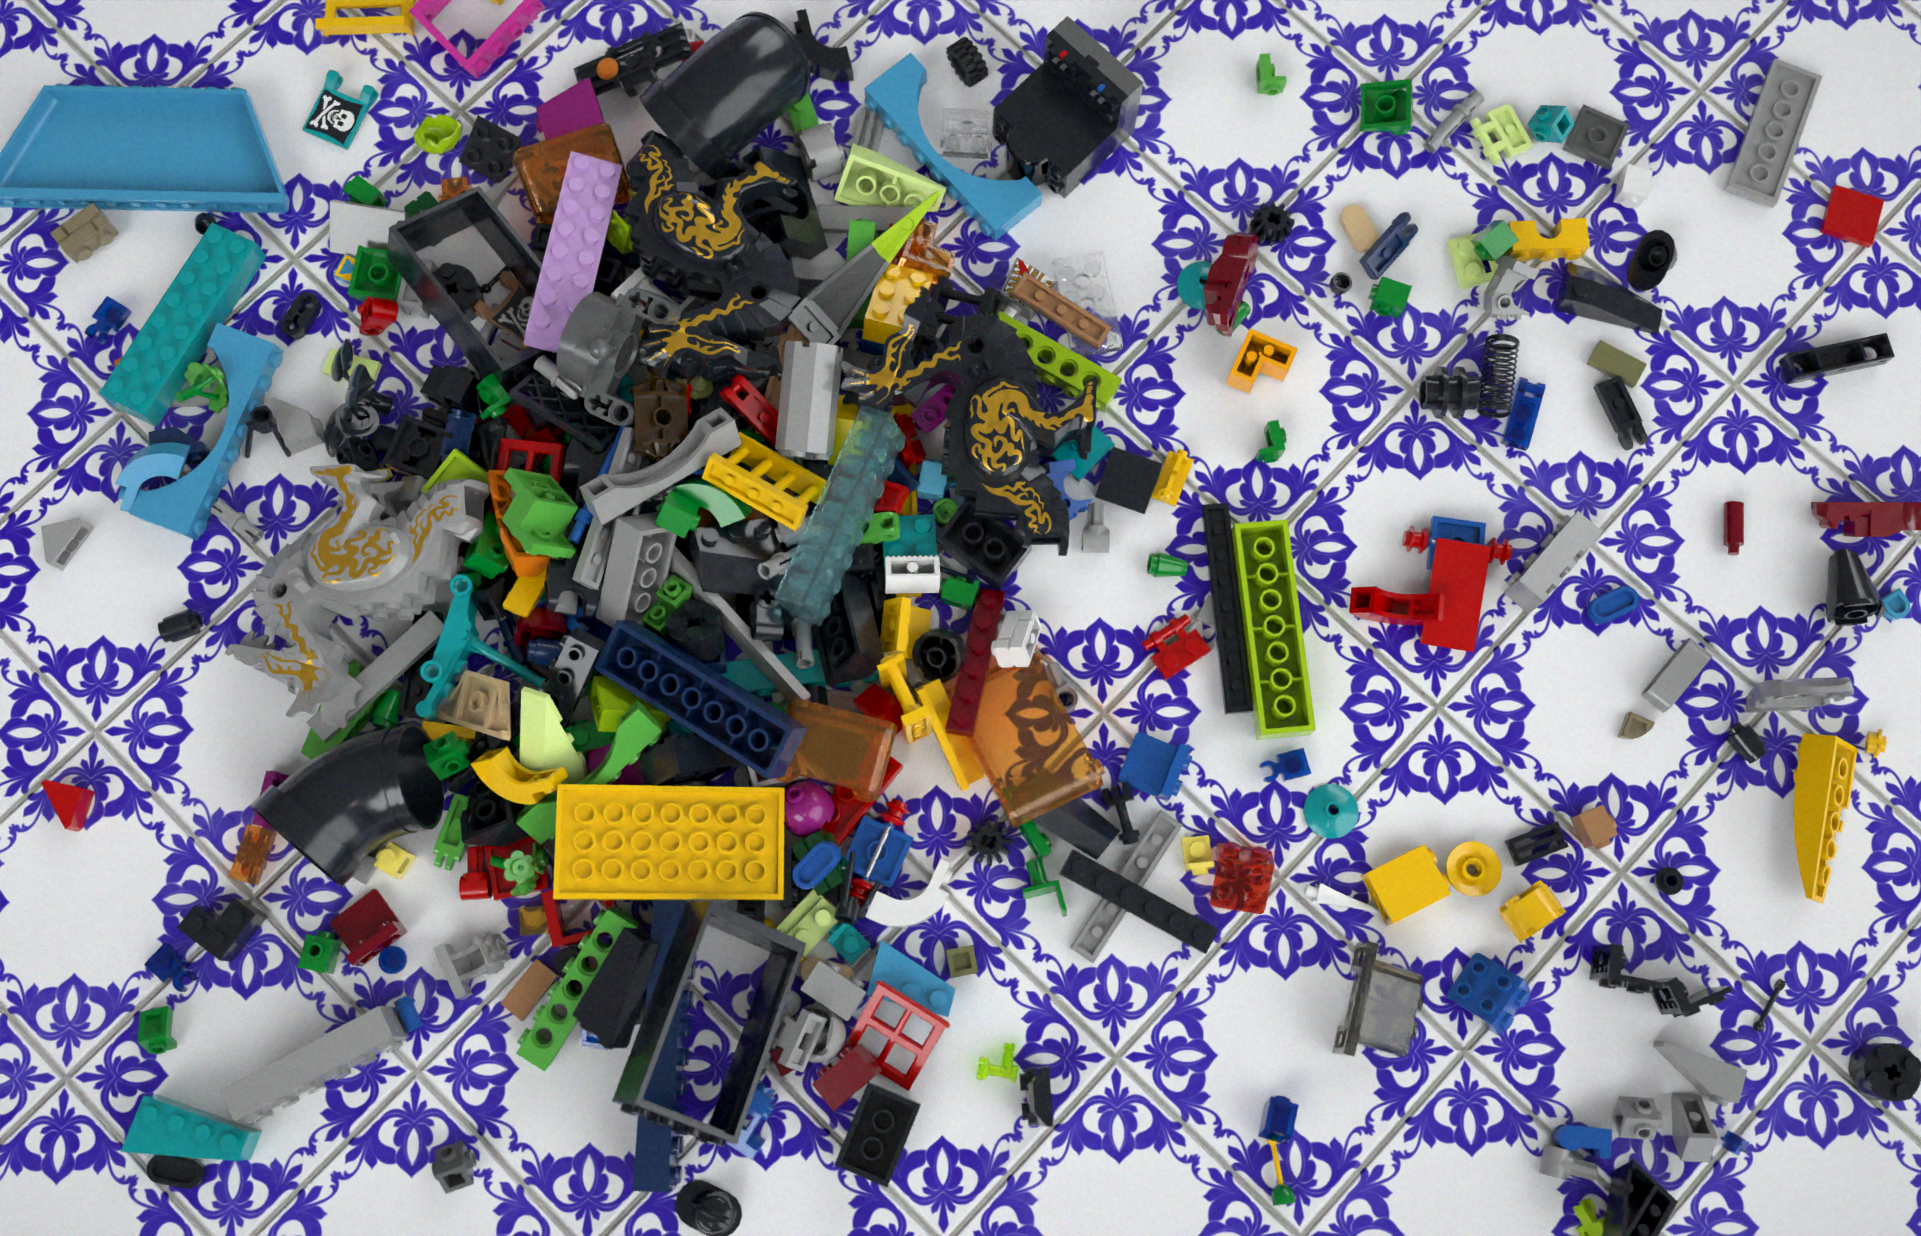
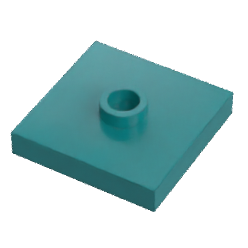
[1051,425,1115,483]

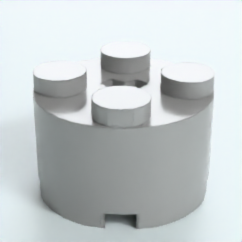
[793,122,845,182]

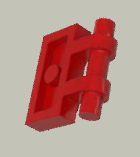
[1141,614,1211,681]

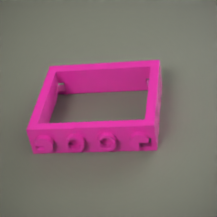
[409,0,545,79]

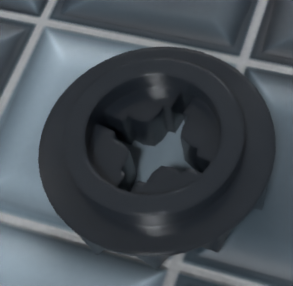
[335,401,379,439]

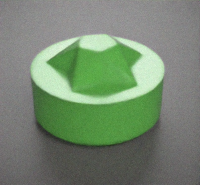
[933,498,959,526]

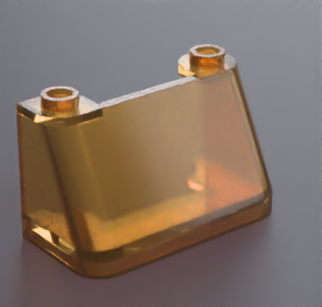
[513,123,633,224]
[775,699,897,802]

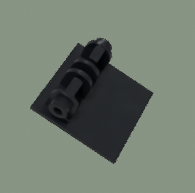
[459,115,524,183]

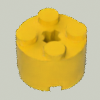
[1498,880,1567,943]

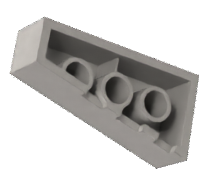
[1504,511,1603,614]

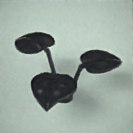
[324,339,393,458]

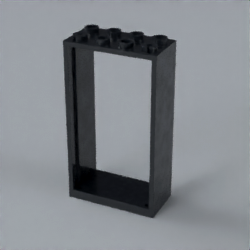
[387,186,557,394]
[612,900,806,1147]

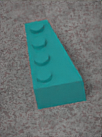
[120,1095,262,1161]

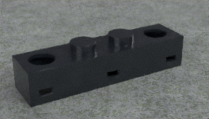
[1779,333,1895,385]

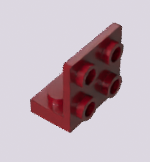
[330,889,408,967]

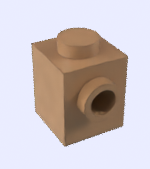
[1570,805,1618,850]

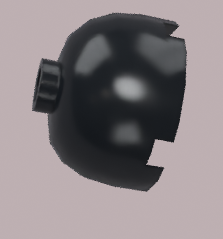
[912,628,967,683]

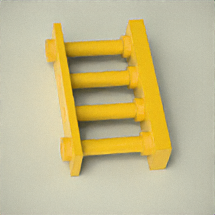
[702,432,832,531]
[877,654,933,744]

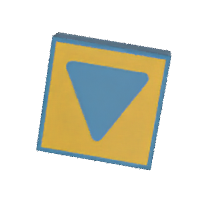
[333,254,355,284]

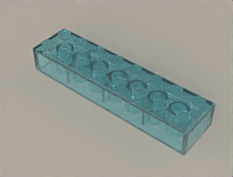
[774,405,905,626]

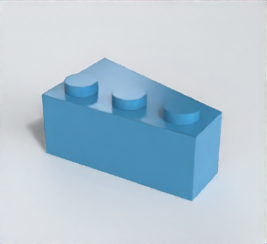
[866,940,955,1017]

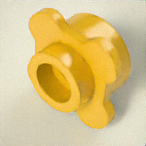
[1865,729,1887,758]

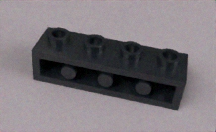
[539,627,606,732]

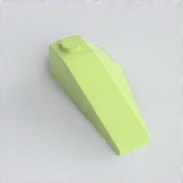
[834,143,946,212]

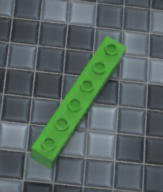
[516,905,640,1072]

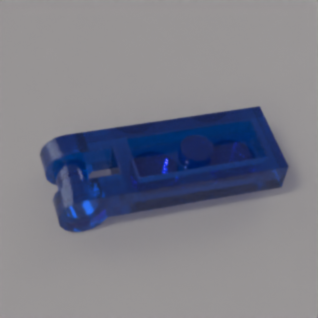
[1501,377,1546,451]

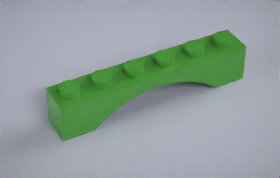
[516,700,662,845]

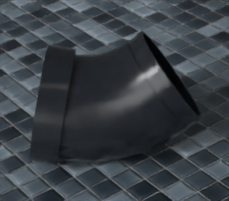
[639,12,811,181]
[250,722,444,887]

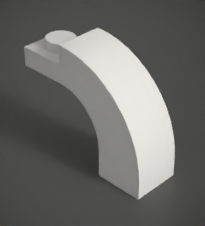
[865,859,953,928]

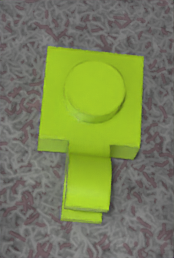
[1573,1198,1605,1236]

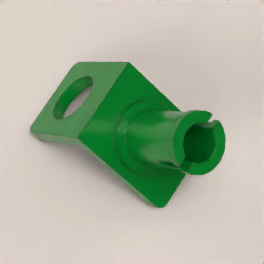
[1022,859,1067,917]

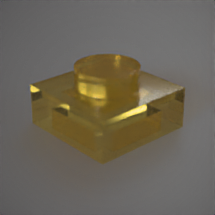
[519,905,549,936]

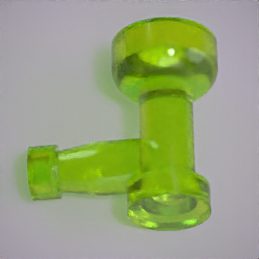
[976,1043,1018,1083]

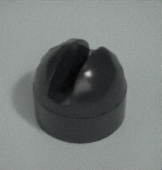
[194,212,216,235]
[1329,272,1352,295]

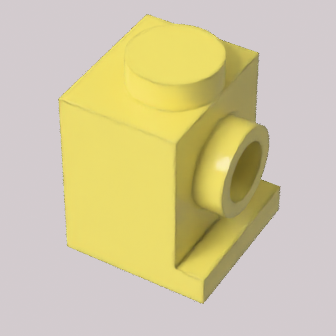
[374,841,417,880]

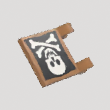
[474,271,533,347]

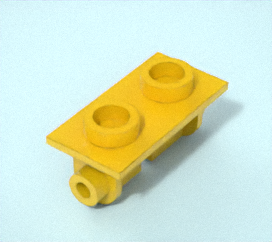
[1151,449,1194,507]

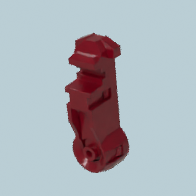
[1203,232,1258,337]
[1811,502,1921,537]

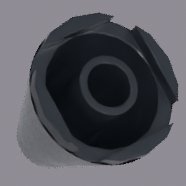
[1826,549,1885,626]

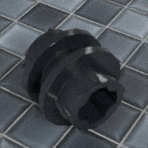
[1419,366,1480,419]

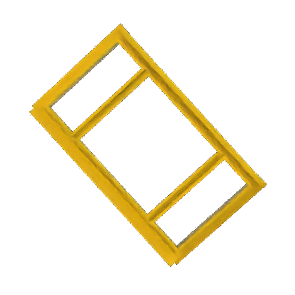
[315,0,416,37]

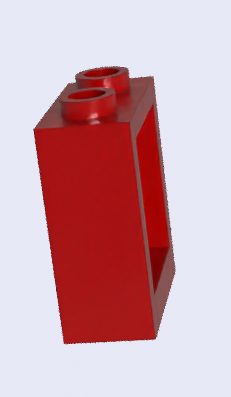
[541,890,623,949]

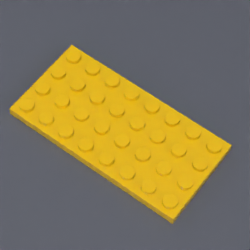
[553,784,784,900]

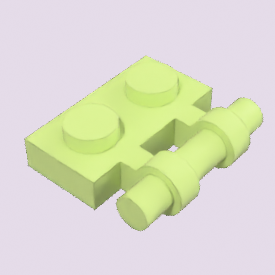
[1470,103,1533,166]

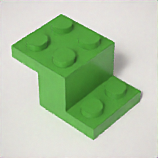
[502,468,578,559]

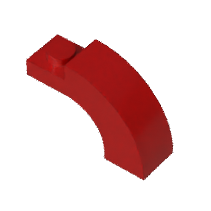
[1349,586,1445,625]

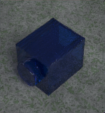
[1258,1095,1299,1145]

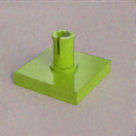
[421,448,491,496]

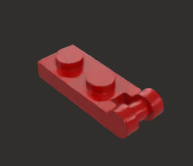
[719,374,779,446]

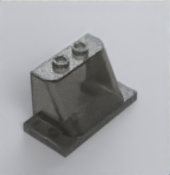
[1332,941,1424,1057]

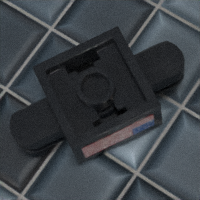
[371,414,452,480]

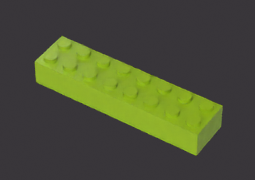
[1231,519,1316,740]

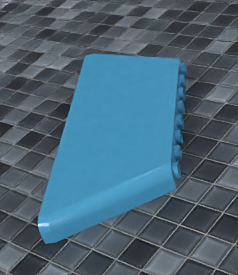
[0,83,290,213]

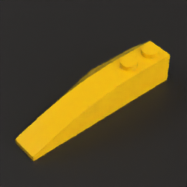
[1793,733,1858,904]

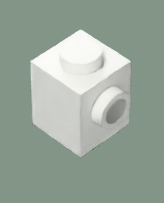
[1613,164,1653,208]

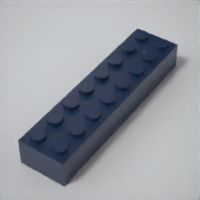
[594,620,808,779]

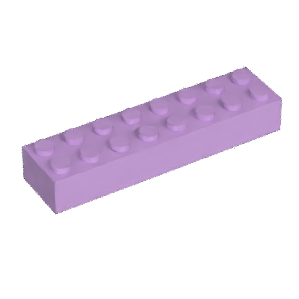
[523,151,623,353]

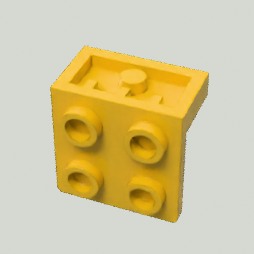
[880,597,931,661]

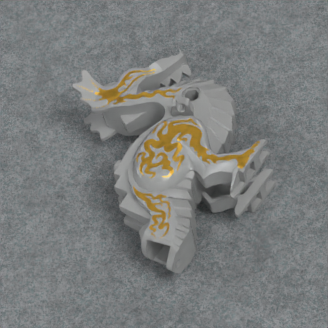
[225,464,489,730]

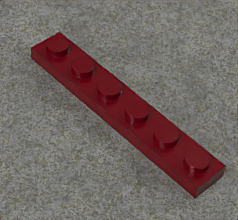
[945,588,1006,737]

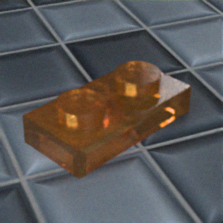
[228,824,277,886]

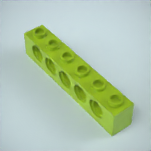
[998,311,1122,413]

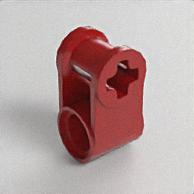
[357,296,398,336]

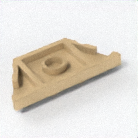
[436,670,511,741]

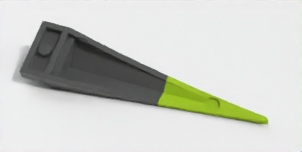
[788,191,940,345]

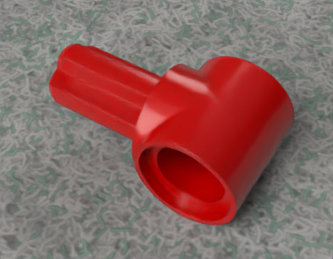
[459,846,493,901]

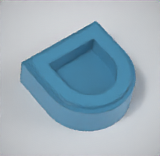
[1881,588,1910,621]

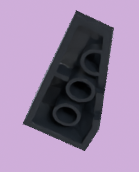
[1556,262,1663,335]

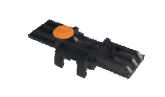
[573,22,693,98]

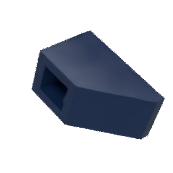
[148,426,211,465]

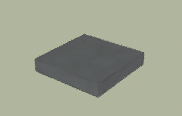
[1562,104,1630,170]

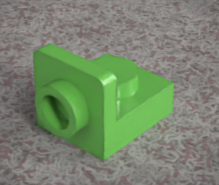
[1255,54,1287,96]

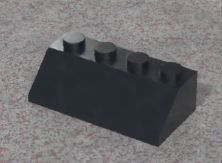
[809,569,884,686]

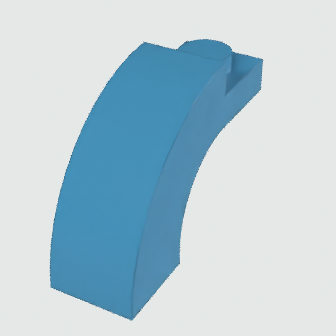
[116,442,191,512]

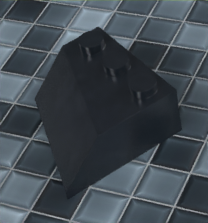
[689,518,789,603]

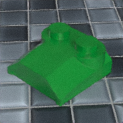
[1359,79,1413,135]
[348,245,402,302]

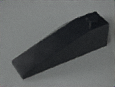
[460,744,529,847]

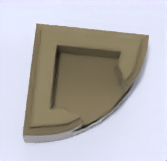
[1618,711,1655,740]

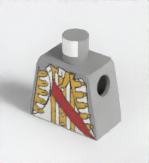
[1000,257,1058,320]

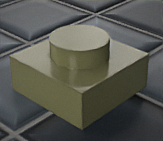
[946,945,978,978]

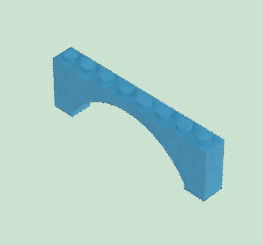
[864,53,1042,241]
[129,322,284,541]

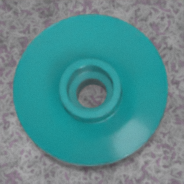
[1177,261,1212,310]
[1303,784,1358,839]

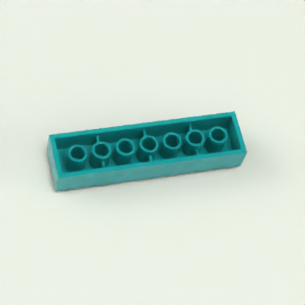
[98,223,266,427]

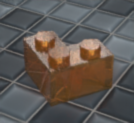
[896,219,956,287]

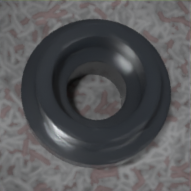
[1654,867,1684,895]

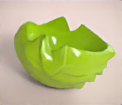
[413,114,462,154]

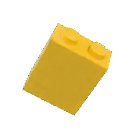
[1361,844,1451,925]

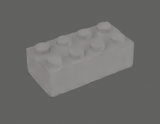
[596,512,677,628]

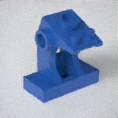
[1040,459,1093,521]
[707,1080,776,1160]

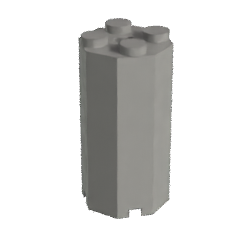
[775,341,843,461]

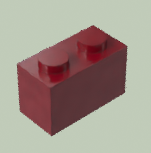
[812,1043,882,1111]

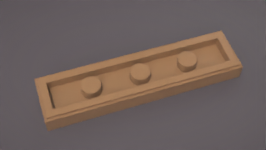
[1010,272,1112,351]

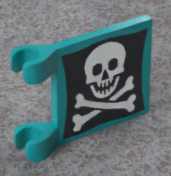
[302,70,379,150]

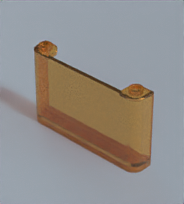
[944,652,1105,828]

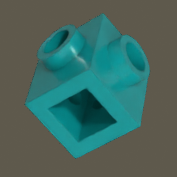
[1527,105,1575,143]

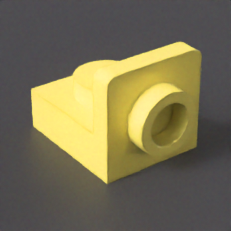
[1181,835,1215,876]

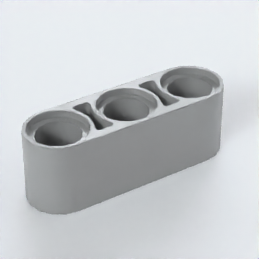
[1641,638,1712,713]

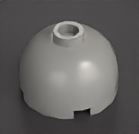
[794,1003,846,1063]

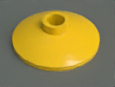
[1446,841,1502,897]

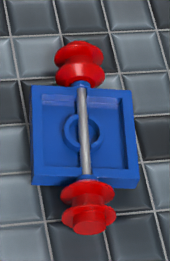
[1402,516,1512,570]
[845,798,914,906]

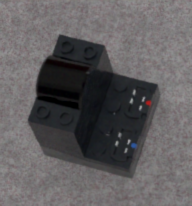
[993,16,1143,198]

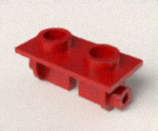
[887,412,927,469]

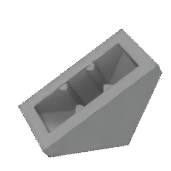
[41,518,95,571]

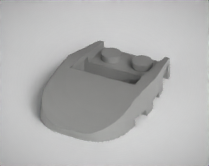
[1746,677,1854,713]

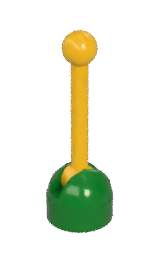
[1267,1134,1296,1206]

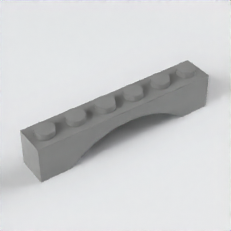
[579,407,742,525]

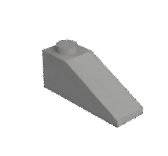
[1653,1041,1747,1107]

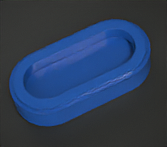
[1586,586,1639,625]
[792,841,841,889]

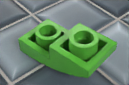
[641,575,694,636]

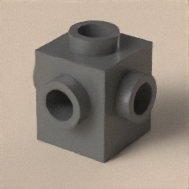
[432,1140,477,1194]

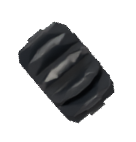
[1250,200,1294,246]
[965,819,1012,867]

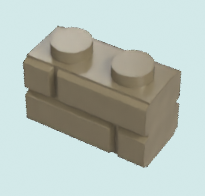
[50,203,119,263]

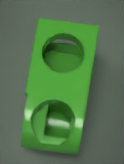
[848,512,901,545]

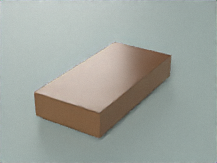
[500,958,559,1021]

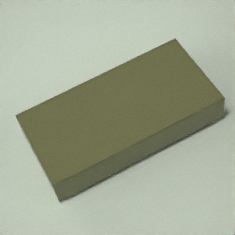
[1586,340,1647,388]

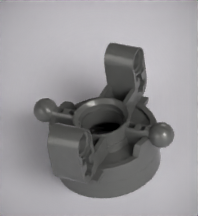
[556,287,681,426]

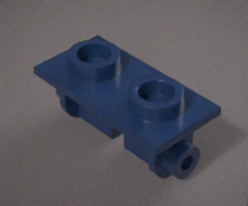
[439,408,477,462]

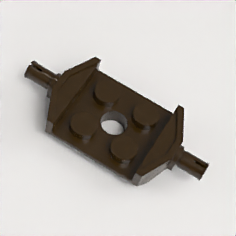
[630,367,689,463]

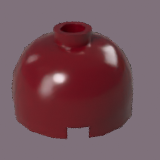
[514,606,569,653]

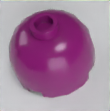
[784,781,835,837]

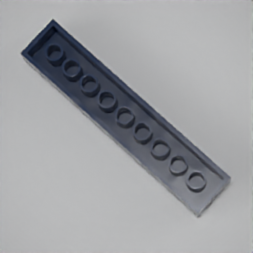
[633,900,695,1192]

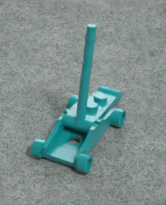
[416,574,545,721]

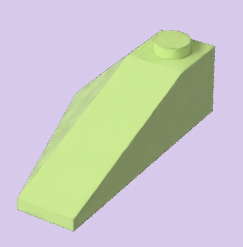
[520,687,588,784]

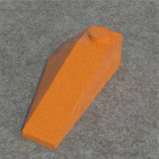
[487,470,555,577]

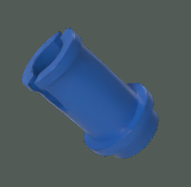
[393,995,424,1033]

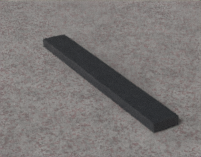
[1201,503,1253,715]

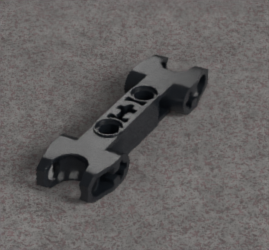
[544,435,614,618]

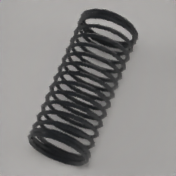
[1476,334,1520,418]

